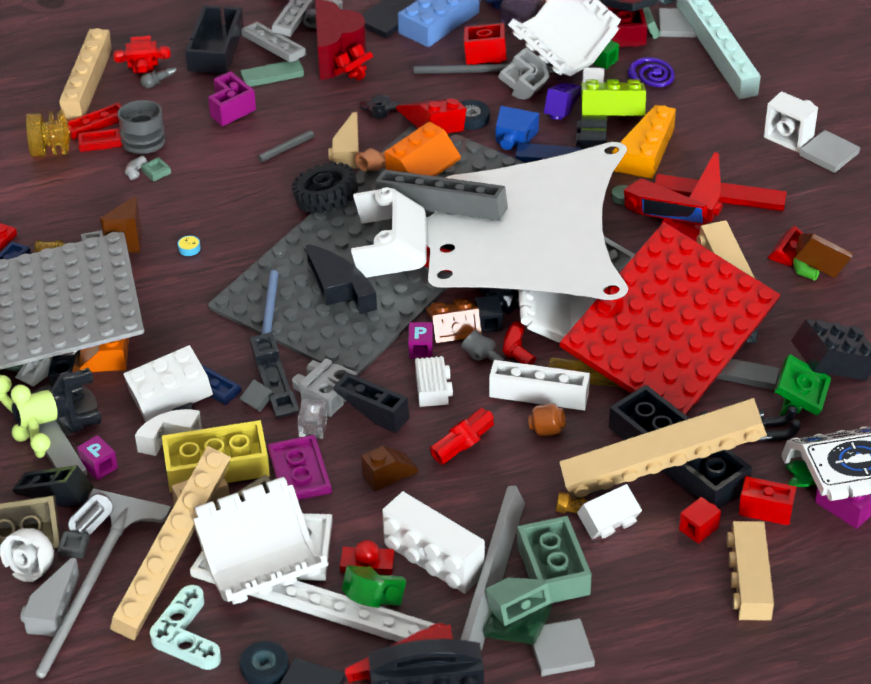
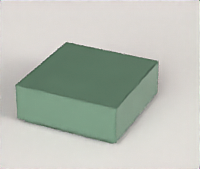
[141,157,171,182]

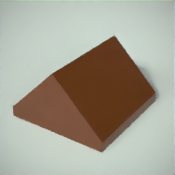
[100,196,142,253]
[795,234,853,278]

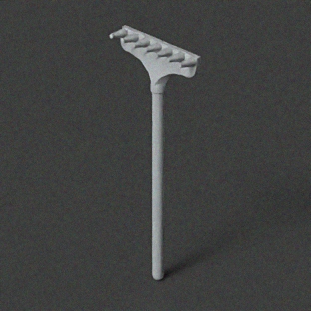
[36,488,171,678]

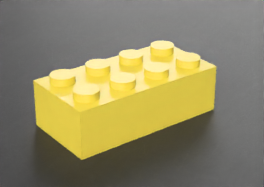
[161,420,270,492]

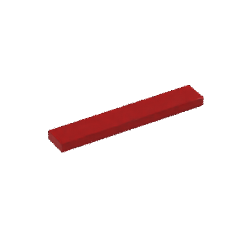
[655,174,787,211]

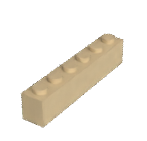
[59,28,112,121]

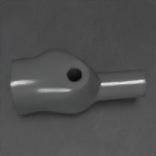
[303,9,317,28]
[461,330,505,362]

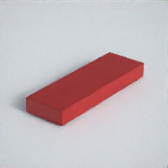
[63,102,121,140]

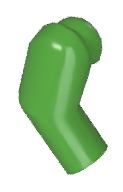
[793,258,819,281]

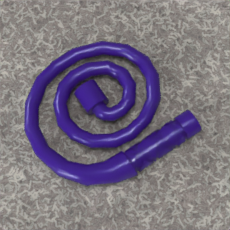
[627,57,674,87]

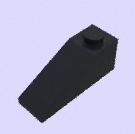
[333,372,410,433]
[12,465,94,507]

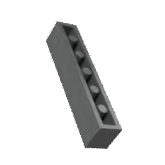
[375,170,508,221]

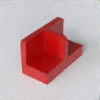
[739,476,797,525]

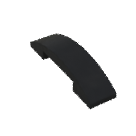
[249,332,300,418]

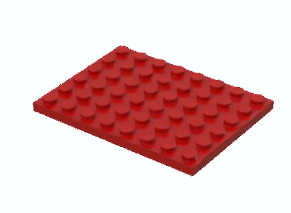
[559,222,781,416]

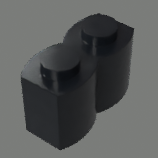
[576,115,607,152]

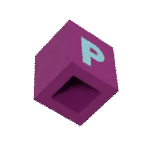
[408,322,433,359]
[77,435,118,480]

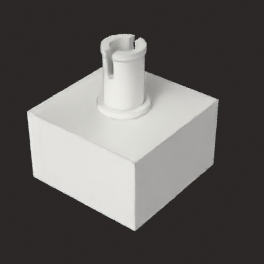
[764,91,818,153]

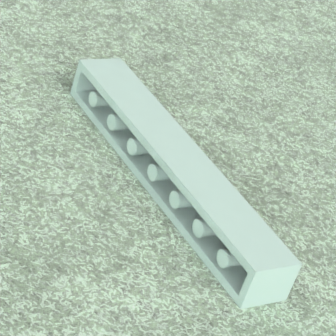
[676,0,761,100]

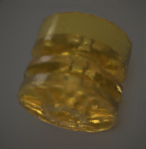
[26,110,70,158]

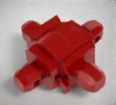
[113,36,171,73]

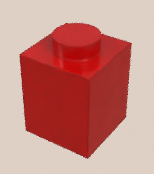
[679,497,721,544]

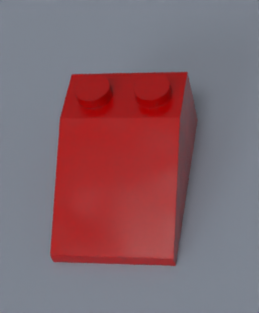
[396,98,467,134]

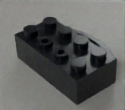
[368,639,484,684]

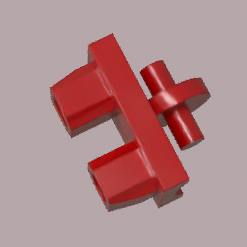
[334,44,373,80]

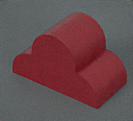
[315,0,366,80]

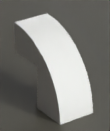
[135,409,202,456]

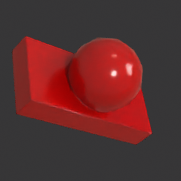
[340,540,395,575]

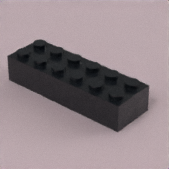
[609,385,752,509]

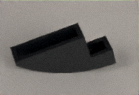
[306,244,377,314]

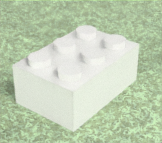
[123,345,213,423]

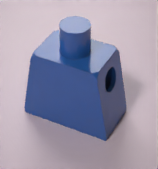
[496,106,539,150]

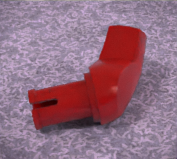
[502,321,537,365]

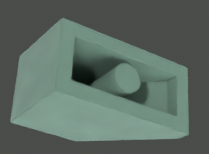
[485,577,551,626]

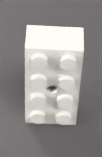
[383,491,485,594]

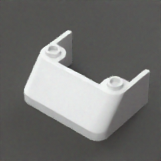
[351,187,427,277]

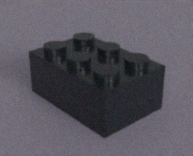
[791,319,871,380]

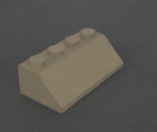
[0,495,60,548]

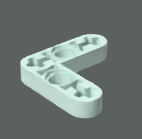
[150,585,221,670]

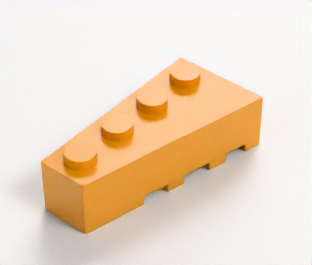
[612,105,676,179]

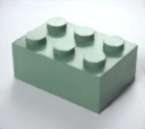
[517,516,592,603]

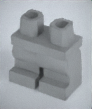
[292,358,358,417]

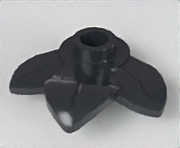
[359,95,400,119]

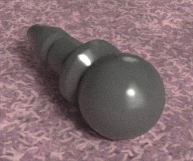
[140,67,177,88]

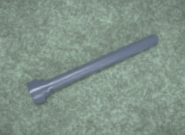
[262,270,278,334]

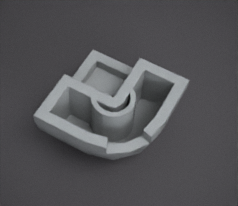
[498,48,549,100]

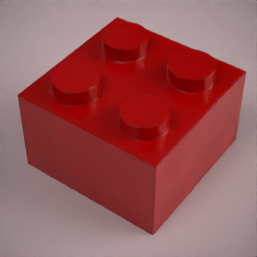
[464,23,507,65]

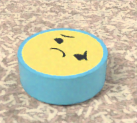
[178,236,201,256]

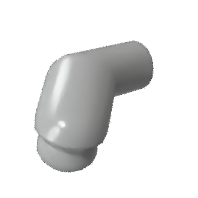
[124,156,147,180]

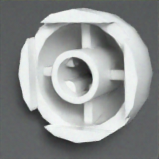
[0,528,54,582]

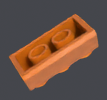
[385,122,461,176]
[79,338,129,372]

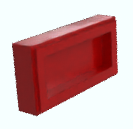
[78,128,122,152]

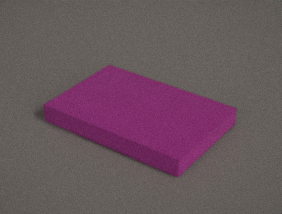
[267,434,332,500]

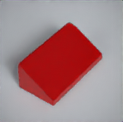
[768,225,804,267]

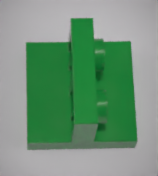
[775,354,831,416]

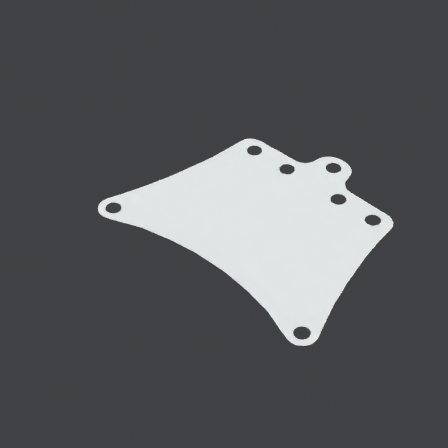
[426,142,628,300]

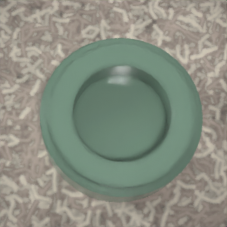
[612,185,628,205]

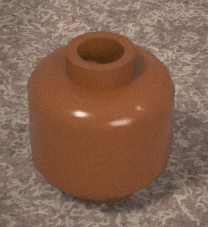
[528,403,566,437]

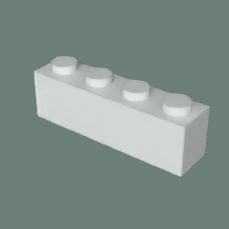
[489,360,590,411]

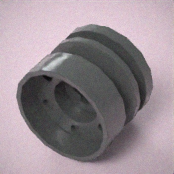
[118,100,165,154]

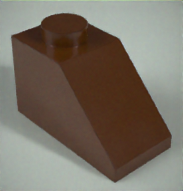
[361,446,418,492]

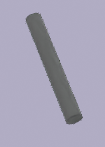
[258,130,314,163]

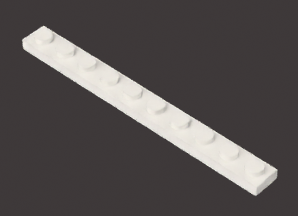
[190,551,434,642]

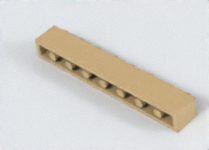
[560,398,767,499]
[110,446,231,640]

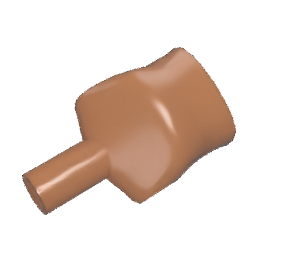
[355,148,385,172]

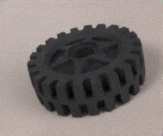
[292,162,359,213]

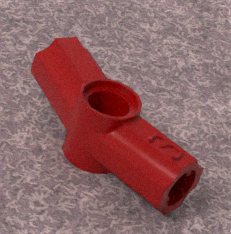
[429,408,494,465]

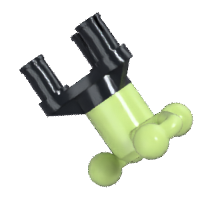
[0,368,102,458]

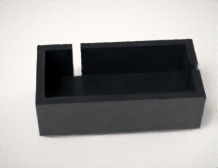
[185,5,244,74]

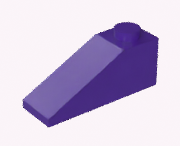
[544,82,581,120]

